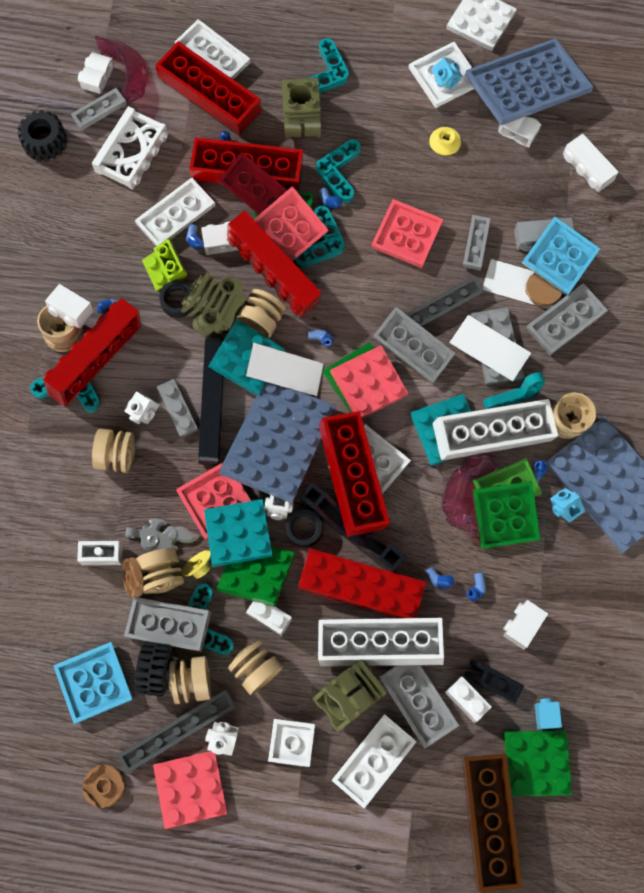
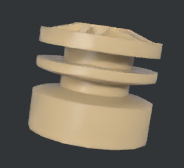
[236,289,286,338]
[37,306,84,352]
[551,392,596,439]
[92,428,135,473]
[136,548,184,594]
[228,640,283,695]
[168,656,211,705]

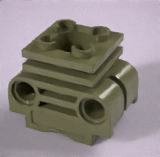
[281,78,321,140]
[181,272,247,338]
[313,659,387,732]

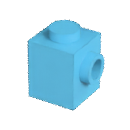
[535,698,562,729]

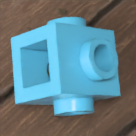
[431,57,463,89]
[550,488,585,522]

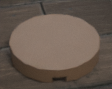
[525,272,563,307]
[122,557,143,598]
[83,765,125,808]

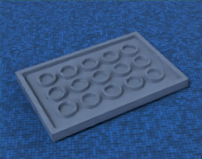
[465,38,593,125]
[219,382,336,503]
[546,416,644,553]

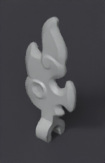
[125,518,199,552]

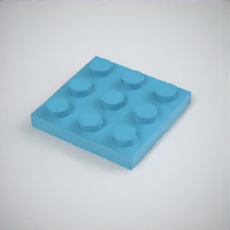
[522,217,600,295]
[54,642,134,724]

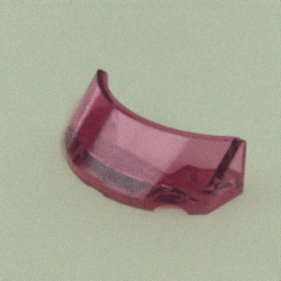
[95,36,148,104]
[442,454,498,535]

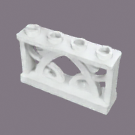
[92,106,168,190]

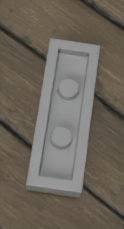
[71,88,127,131]
[462,215,491,271]
[157,379,198,438]

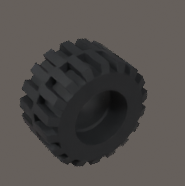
[17,110,67,162]
[135,641,173,697]

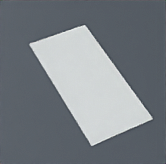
[483,259,553,309]
[450,315,531,381]
[246,343,324,396]

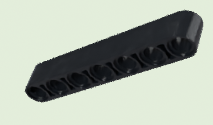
[198,338,225,465]

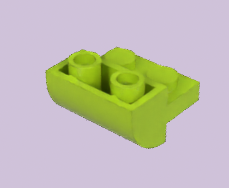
[142,239,187,293]

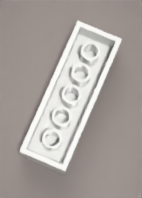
[433,399,558,460]
[318,618,444,666]

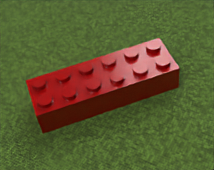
[155,41,262,135]
[189,137,303,191]
[227,210,322,318]
[43,298,141,408]
[318,411,390,537]
[298,548,426,619]

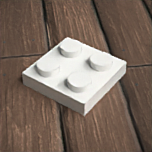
[268,719,315,767]

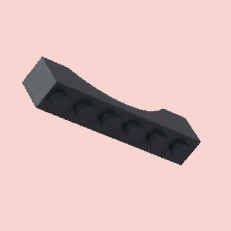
[299,482,406,573]

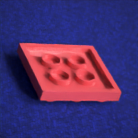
[254,186,328,261]
[371,199,443,268]
[330,345,408,418]
[176,463,251,541]
[153,751,228,829]

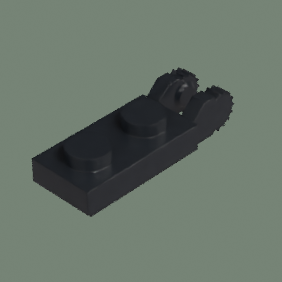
[464,660,524,704]

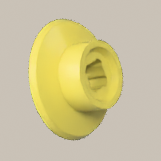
[429,127,461,156]
[181,550,211,579]

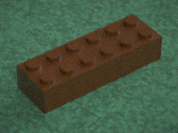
[461,754,523,892]

